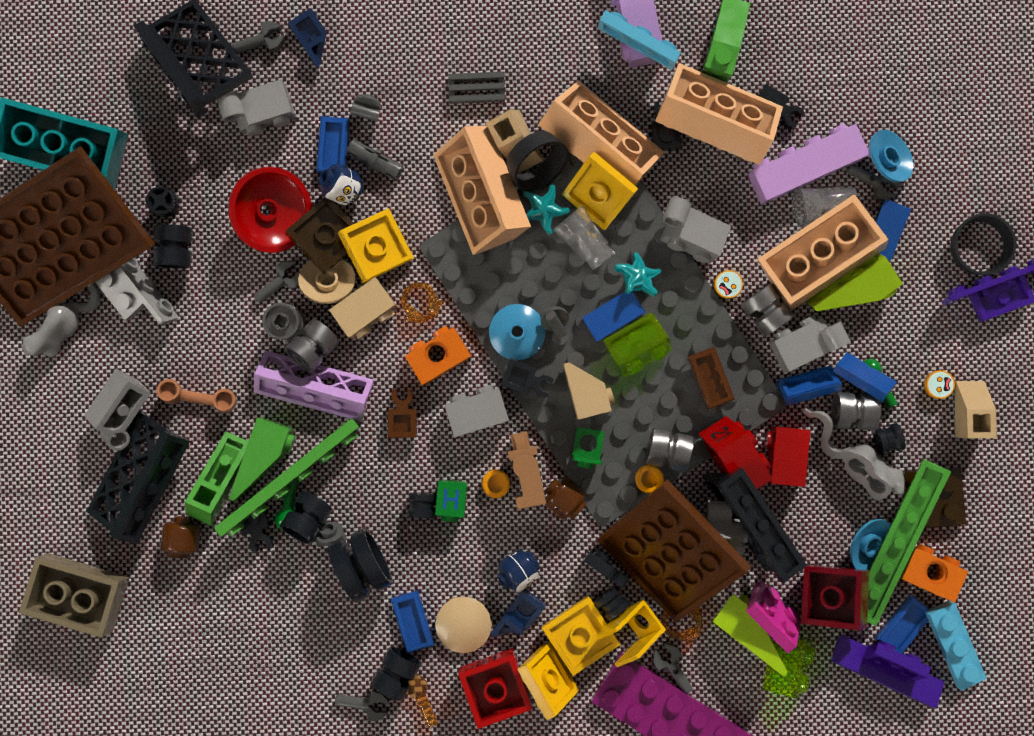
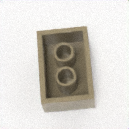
[19,553,130,638]

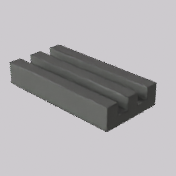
[448,72,505,104]

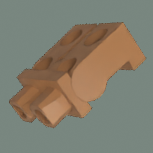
[508,431,546,510]

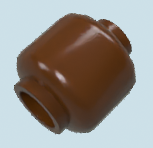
[544,477,587,520]
[161,516,200,559]

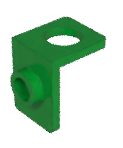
[571,427,604,469]

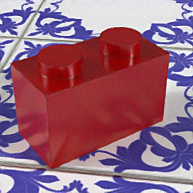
[765,426,811,487]

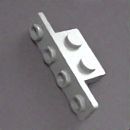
[95,258,178,325]

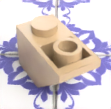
[486,110,544,173]
[954,381,997,438]

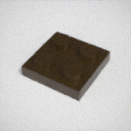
[285,197,355,275]
[903,467,966,528]

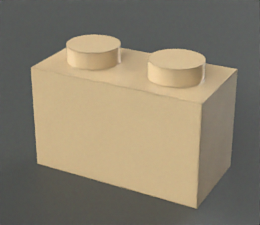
[329,277,397,340]

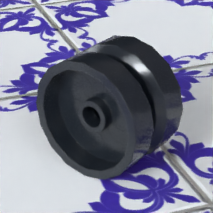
[327,527,393,603]

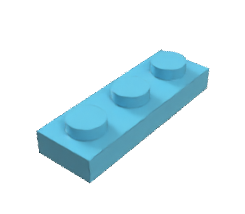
[598,10,681,70]
[925,601,987,691]

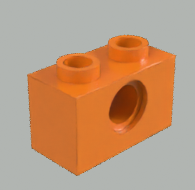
[405,326,472,386]
[900,543,969,603]

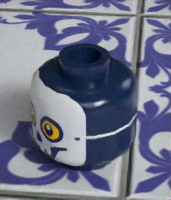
[319,164,363,205]
[497,549,541,592]

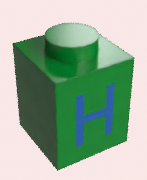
[435,479,468,522]

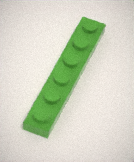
[214,418,360,537]
[867,459,951,626]

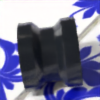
[146,186,180,218]
[873,423,906,456]
[407,492,437,518]
[594,585,630,621]

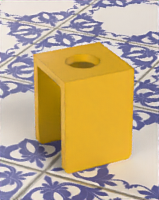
[595,599,666,667]

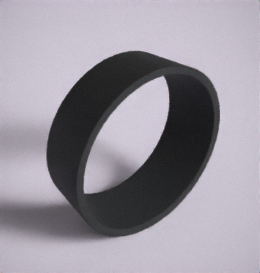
[506,131,568,191]
[950,213,1017,275]

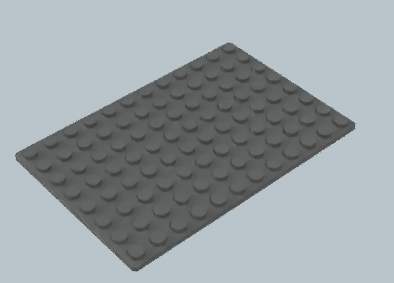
[420,152,787,526]

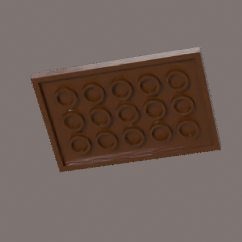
[0,146,155,327]

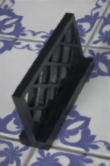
[134,0,253,118]
[86,411,190,544]
[702,468,807,583]

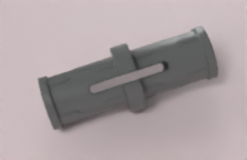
[346,139,404,181]

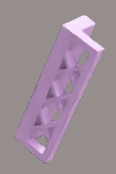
[254,350,374,422]

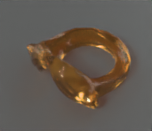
[400,282,444,323]
[661,607,703,646]

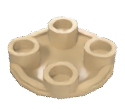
[435,596,492,654]

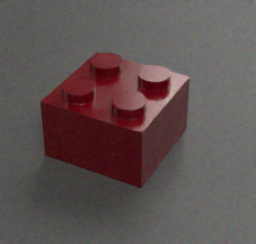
[801,565,870,631]

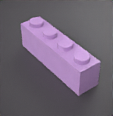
[610,0,662,68]
[748,123,870,205]

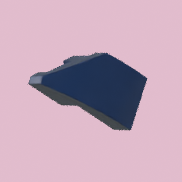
[288,8,327,68]
[490,589,546,637]

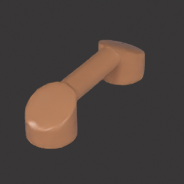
[157,379,237,414]

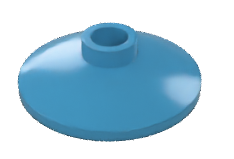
[869,130,913,183]
[489,304,545,361]
[849,519,891,570]

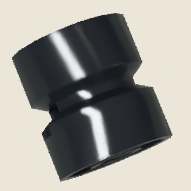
[153,224,193,269]
[279,491,333,545]
[370,646,422,701]

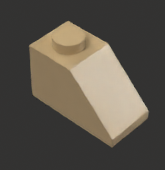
[563,362,615,420]

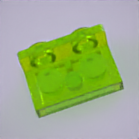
[603,312,672,377]
[762,638,815,699]

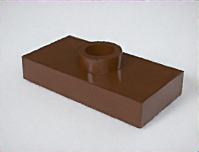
[687,346,735,410]

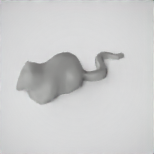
[22,282,101,357]
[802,408,904,501]

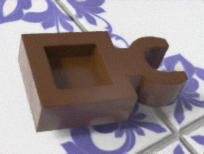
[388,389,417,438]

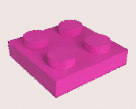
[746,580,801,653]

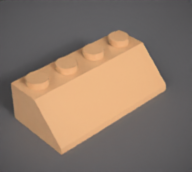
[655,63,783,165]
[538,80,664,186]
[433,126,531,255]
[757,194,889,311]

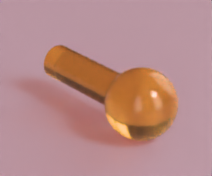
[407,675,438,729]

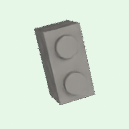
[445,385,509,437]

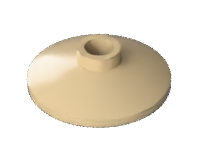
[298,259,355,304]

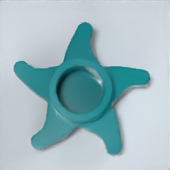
[523,185,570,234]
[614,252,662,297]

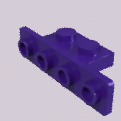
[941,259,1034,323]
[831,635,944,708]

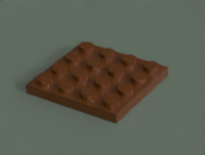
[597,479,751,623]

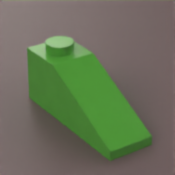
[701,0,751,83]
[228,418,296,501]
[185,431,249,526]

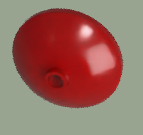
[228,167,312,253]

